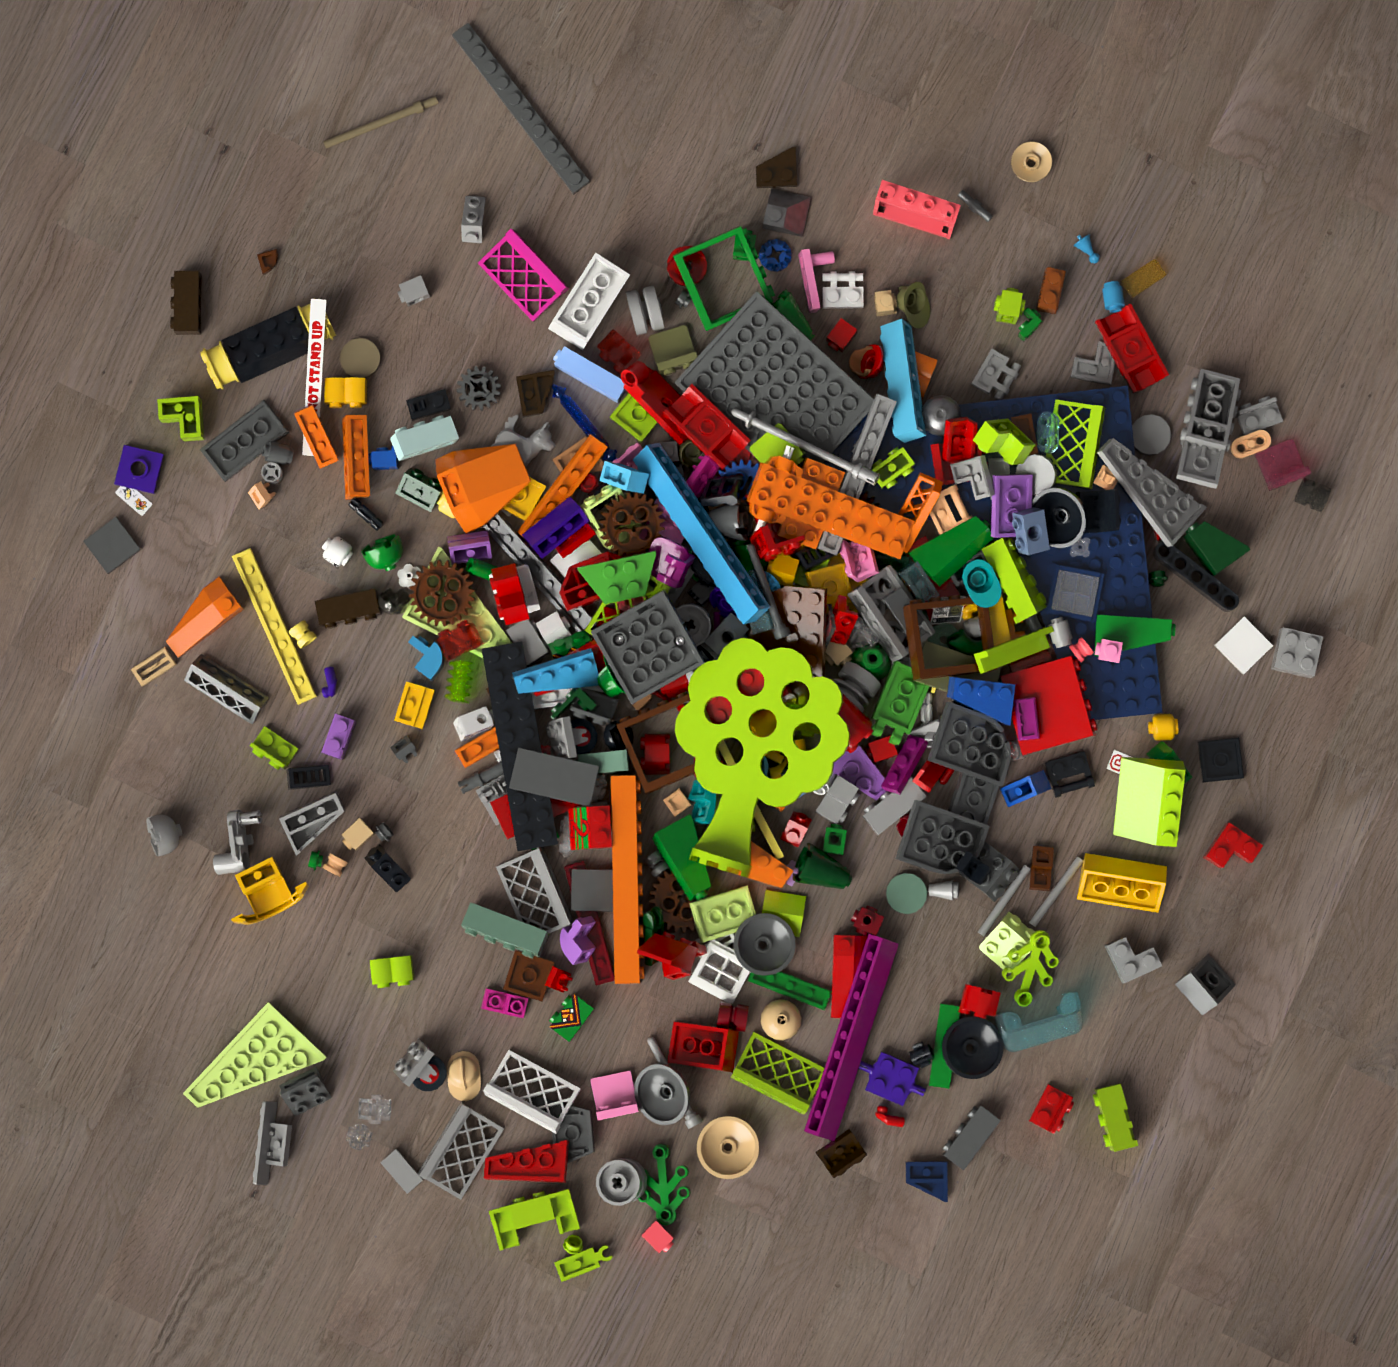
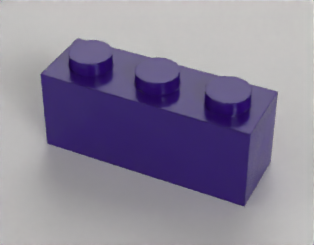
[522,497,590,559]

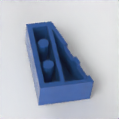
[947,676,1015,726]

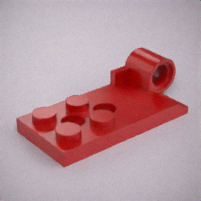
[621,361,688,445]

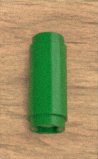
[466,558,498,581]

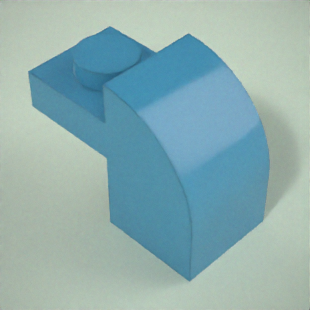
[408,636,444,681]

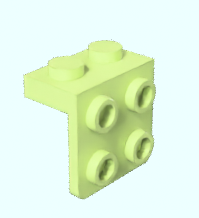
[979,912,1040,973]

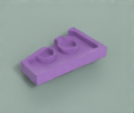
[833,745,887,800]

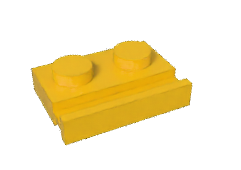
[394,681,435,729]

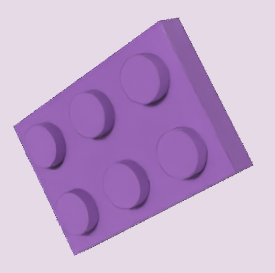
[991,474,1033,538]

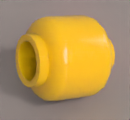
[1148,714,1178,741]

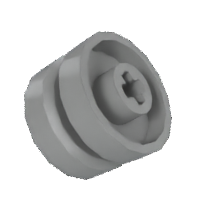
[626,285,664,336]
[596,1158,647,1206]

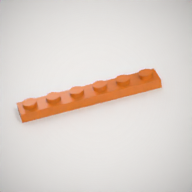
[517,434,608,537]

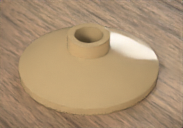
[1011,142,1052,182]

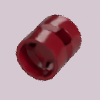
[717,1001,749,1032]

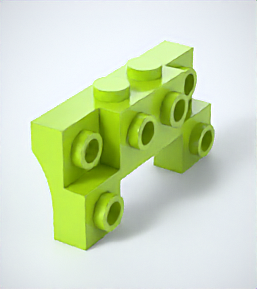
[489,1188,580,1251]

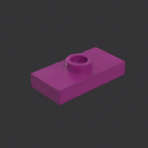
[1014,697,1040,741]

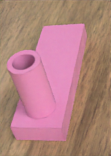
[798,249,835,313]

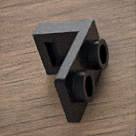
[365,844,411,892]

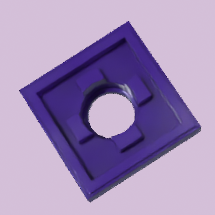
[114,445,164,494]

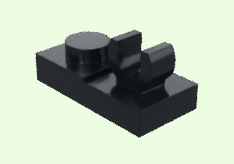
[406,389,451,421]

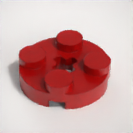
[667,246,707,286]

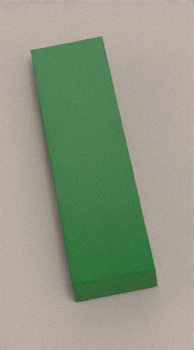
[747,971,832,1011]
[929,1004,960,1089]

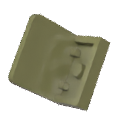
[649,325,697,376]

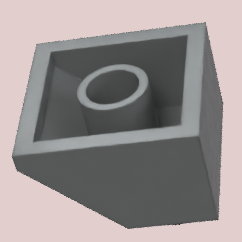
[1175,954,1235,1015]

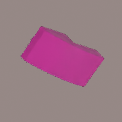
[481,988,528,1018]

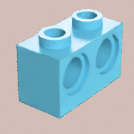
[599,461,649,494]

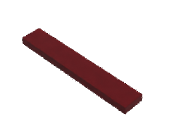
[564,861,615,986]

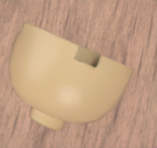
[760,999,802,1040]

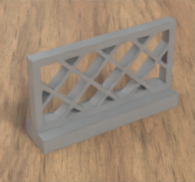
[496,847,574,934]
[418,1102,504,1200]

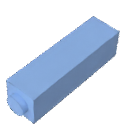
[553,346,626,403]

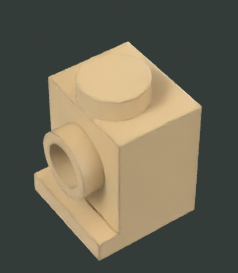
[874,290,897,316]

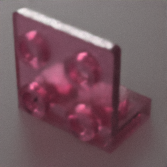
[1255,439,1311,491]

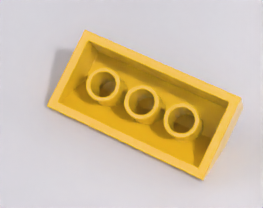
[1077,853,1167,913]

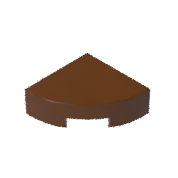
[257,249,278,275]

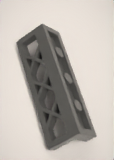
[184,654,269,724]

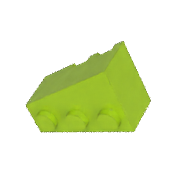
[1092,1083,1138,1152]

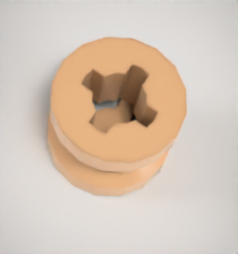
[322,853,348,877]

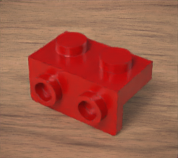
[942,417,978,461]

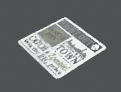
[931,596,966,624]

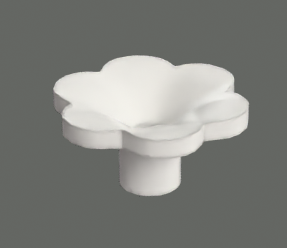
[397,564,421,590]

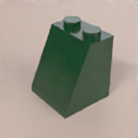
[1183,521,1251,576]

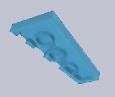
[512,648,599,694]

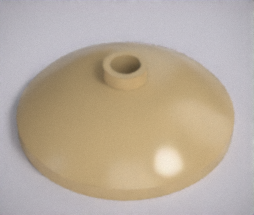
[697,1116,759,1179]

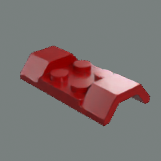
[1095,303,1169,393]
[663,384,751,470]

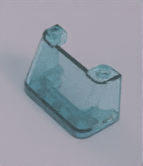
[994,991,1083,1052]

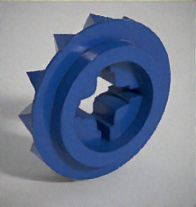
[759,239,792,271]

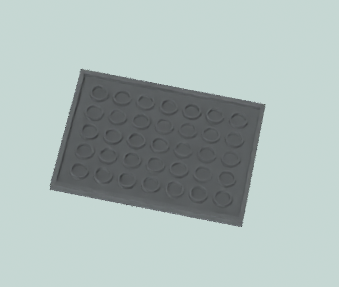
[675,291,874,468]

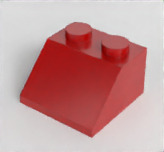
[637,932,698,972]

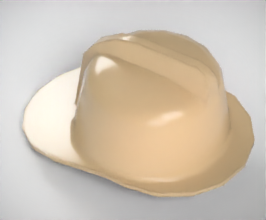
[447,1051,481,1101]

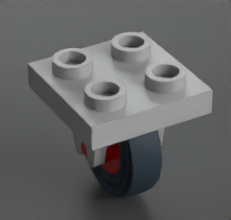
[546,716,597,759]
[393,1038,447,1091]

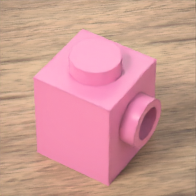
[1095,639,1123,663]

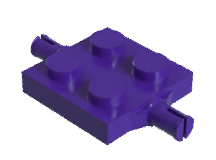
[858,1051,926,1106]

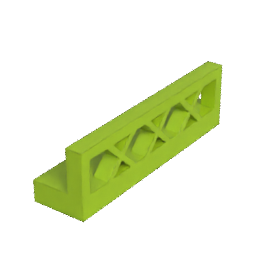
[974,626,1054,674]

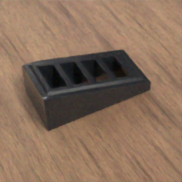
[795,547,840,572]
[286,765,331,790]

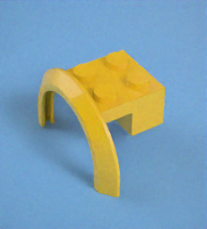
[231,857,309,925]

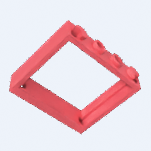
[873,180,961,239]

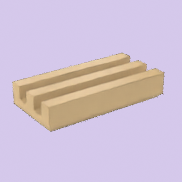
[131,647,177,687]

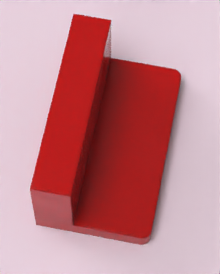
[912,760,947,793]

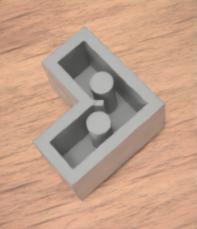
[815,775,860,824]
[1105,937,1162,983]

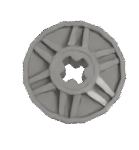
[676,603,712,646]
[833,662,881,713]

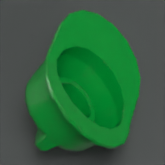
[597,655,625,697]

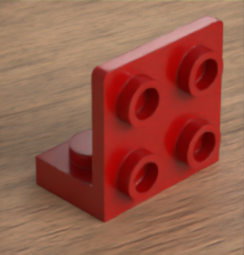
[749,525,806,562]
[1029,1084,1074,1134]

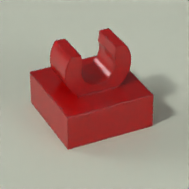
[545,966,573,993]

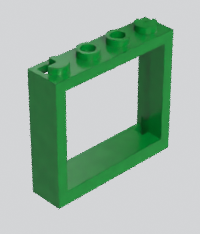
[673,225,775,331]

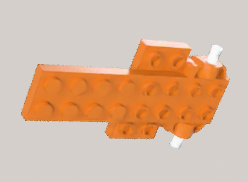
[746,445,915,559]

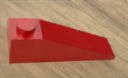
[831,935,868,1018]

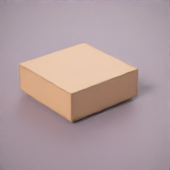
[663,788,691,817]

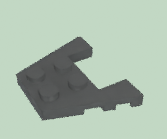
[528,1096,595,1164]

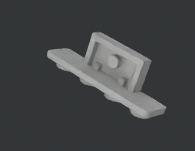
[253,1101,292,1185]

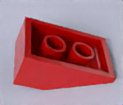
[667,1022,739,1073]

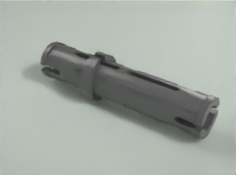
[458,762,504,794]

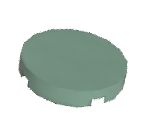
[886,873,927,914]

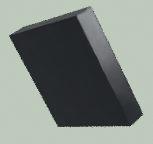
[1198,737,1244,783]

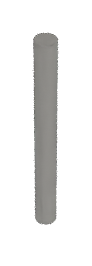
[1029,856,1083,927]
[978,865,1031,937]

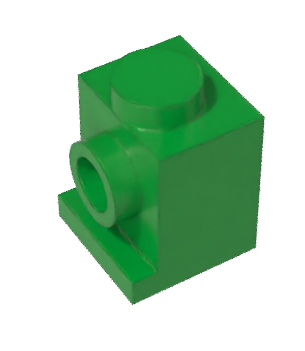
[733,230,756,262]
[822,824,847,855]

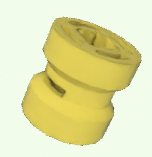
[289,620,317,649]

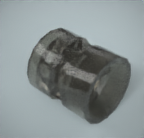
[1294,477,1331,513]

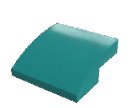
[688,780,716,824]

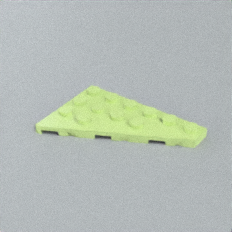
[402,547,512,658]
[183,1002,327,1107]

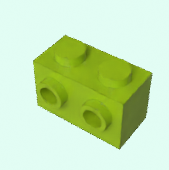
[994,288,1026,325]
[872,447,915,489]

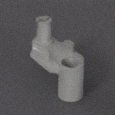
[213,810,262,875]

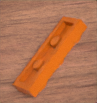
[294,404,339,469]

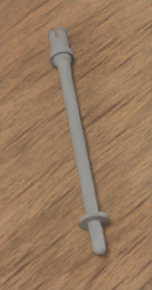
[731,408,880,486]

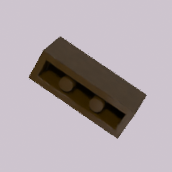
[170,271,202,335]
[315,589,382,629]

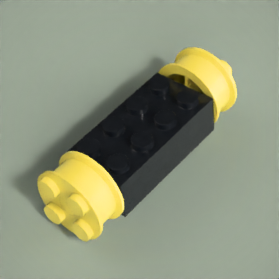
[200,298,336,389]

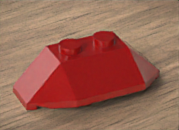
[559,551,622,611]

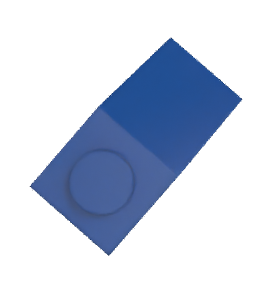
[1000,770,1052,807]

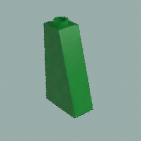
[909,516,994,587]
[1094,615,1176,656]
[652,814,711,901]

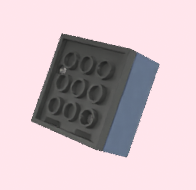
[591,589,705,704]

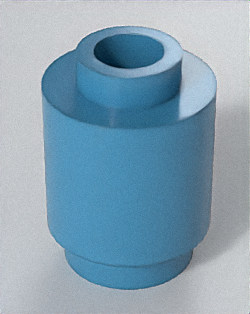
[1102,281,1125,313]

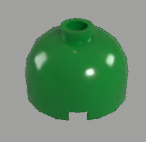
[361,534,403,571]

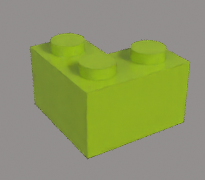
[157,396,205,442]
[973,419,1035,465]

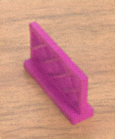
[478,229,570,322]

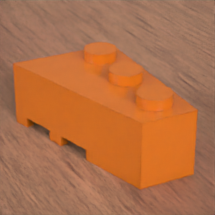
[719,841,793,888]

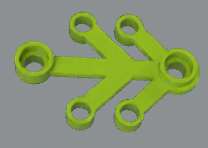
[1002,930,1059,1007]

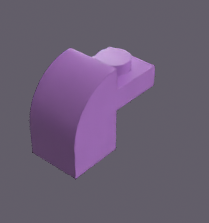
[560,916,596,965]

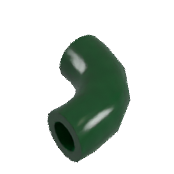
[947,629,983,657]

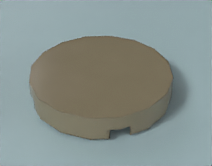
[340,338,381,378]

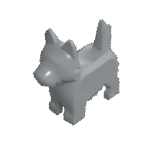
[491,415,556,467]

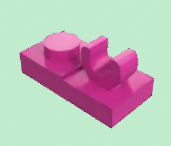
[686,455,720,499]

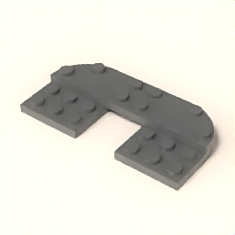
[895,702,1011,874]

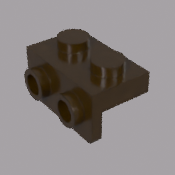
[815,1129,867,1178]

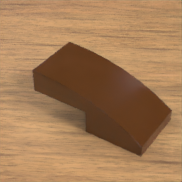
[1029,846,1054,891]

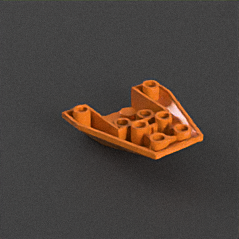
[435,444,531,534]

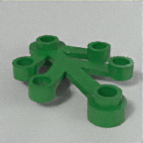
[638,1144,691,1225]

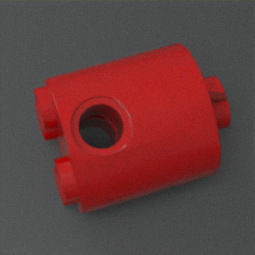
[838,693,873,753]

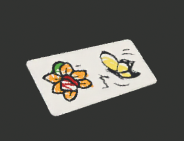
[115,486,152,516]

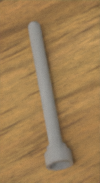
[647,1037,703,1129]

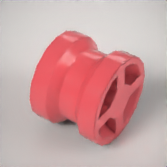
[1069,637,1094,663]

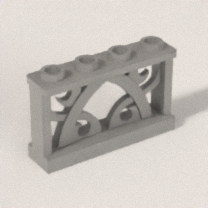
[847,565,935,662]

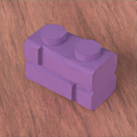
[447,530,492,565]
[322,714,356,760]

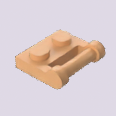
[930,484,973,535]

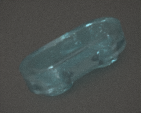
[1037,412,1059,454]

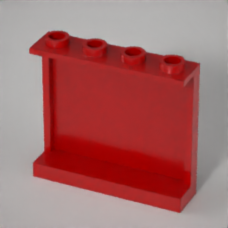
[1000,656,1098,755]

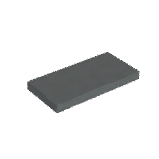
[200,400,290,482]
[509,748,599,807]

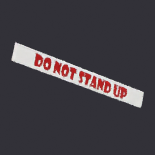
[302,299,326,456]

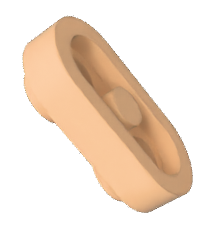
[1231,430,1271,459]

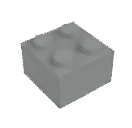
[1271,627,1323,678]

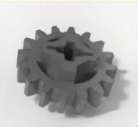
[457,366,501,411]

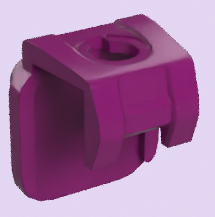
[648,537,696,588]

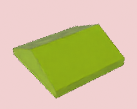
[762,890,806,937]

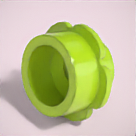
[563,1235,583,1254]

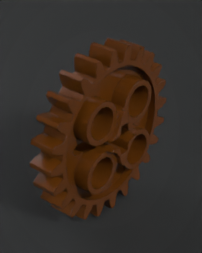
[598,492,665,557]
[409,560,476,627]
[649,870,714,934]

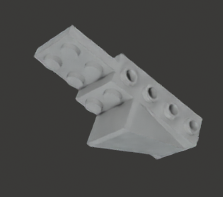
[1176,369,1241,489]

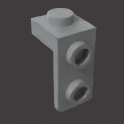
[461,196,486,243]

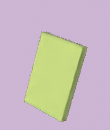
[689,885,756,943]

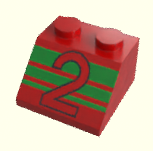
[568,805,612,850]

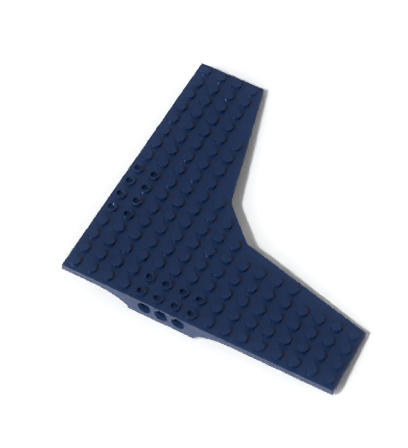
[823,386,1163,720]

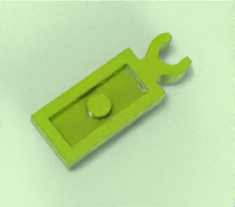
[554,1245,613,1282]

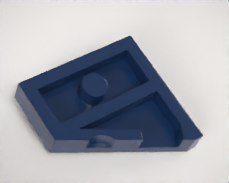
[905,1161,948,1202]

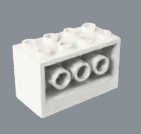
[548,253,630,350]

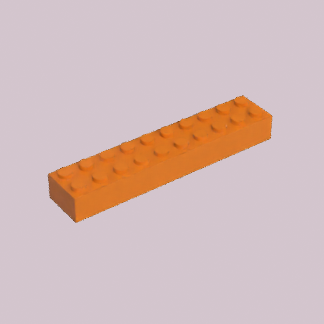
[611,775,645,984]

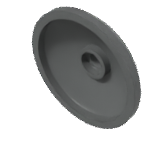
[734,913,795,976]
[634,1063,690,1125]

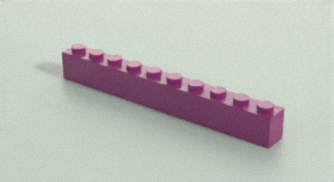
[804,934,899,1141]

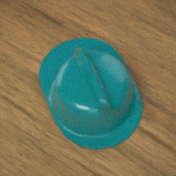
[962,559,1002,608]

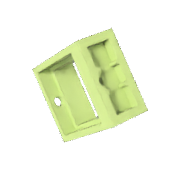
[580,484,641,550]

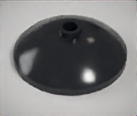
[1032,487,1087,548]
[942,1016,1003,1079]

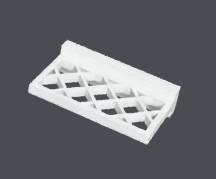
[483,1050,581,1134]

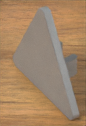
[907,719,940,748]

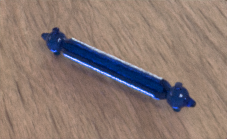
[552,384,617,461]

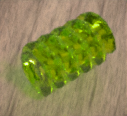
[444,660,475,704]

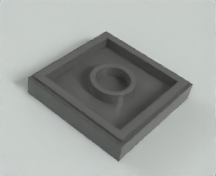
[83,517,141,574]
[571,869,613,912]

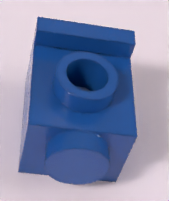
[368,446,398,471]

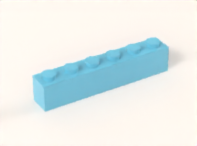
[880,319,926,443]

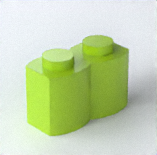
[370,955,415,988]

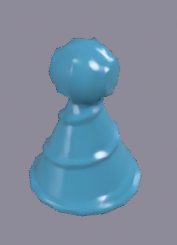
[1073,234,1100,264]

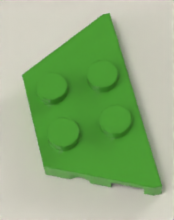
[577,551,656,604]

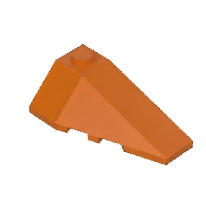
[166,577,244,658]

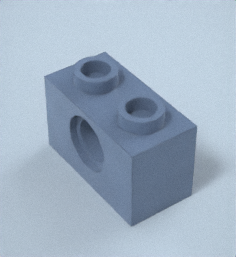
[1012,507,1050,555]

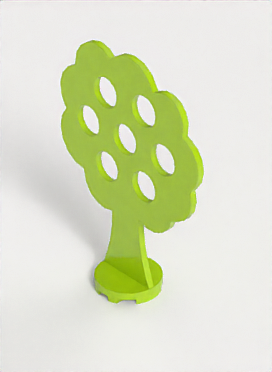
[675,638,850,878]

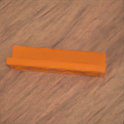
[342,415,370,500]
[898,472,943,553]

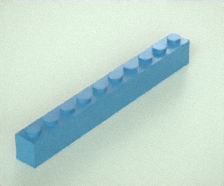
[633,443,770,625]

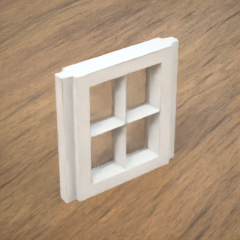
[688,939,749,1004]

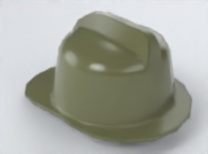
[896,282,930,329]

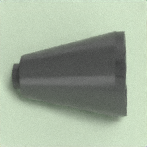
[707,500,753,541]

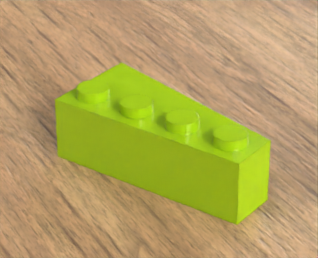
[982,537,1047,624]

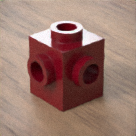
[851,905,884,936]

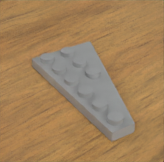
[1097,438,1207,547]

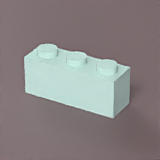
[390,415,459,461]

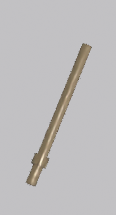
[323,96,439,149]

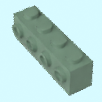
[461,902,549,959]

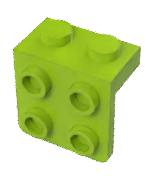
[750,423,806,465]

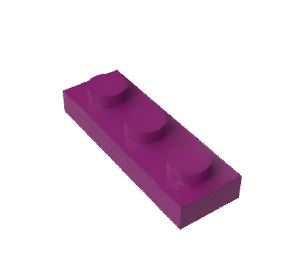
[881,735,928,795]

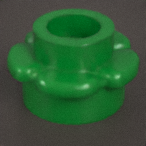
[308,851,323,871]

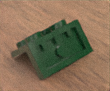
[550,688,599,720]

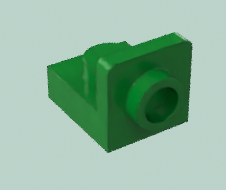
[1018,307,1042,342]

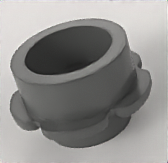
[675,290,692,309]
[375,822,394,841]

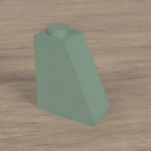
[574,750,629,775]

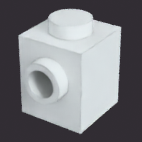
[536,611,571,644]

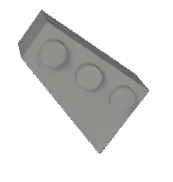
[279,791,345,856]

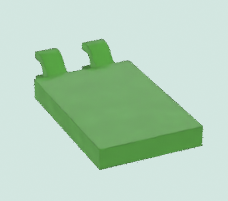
[871,661,929,745]

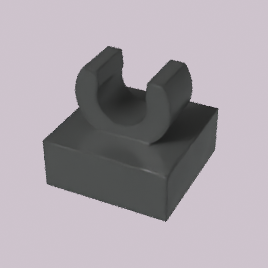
[390,735,417,763]

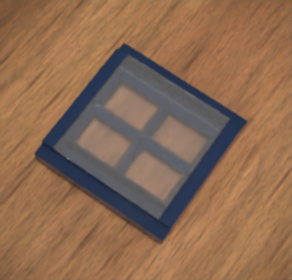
[1046,565,1104,622]

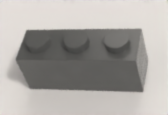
[942,1105,1001,1171]

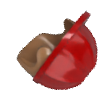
[849,344,885,379]

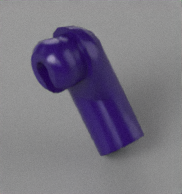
[322,667,337,698]

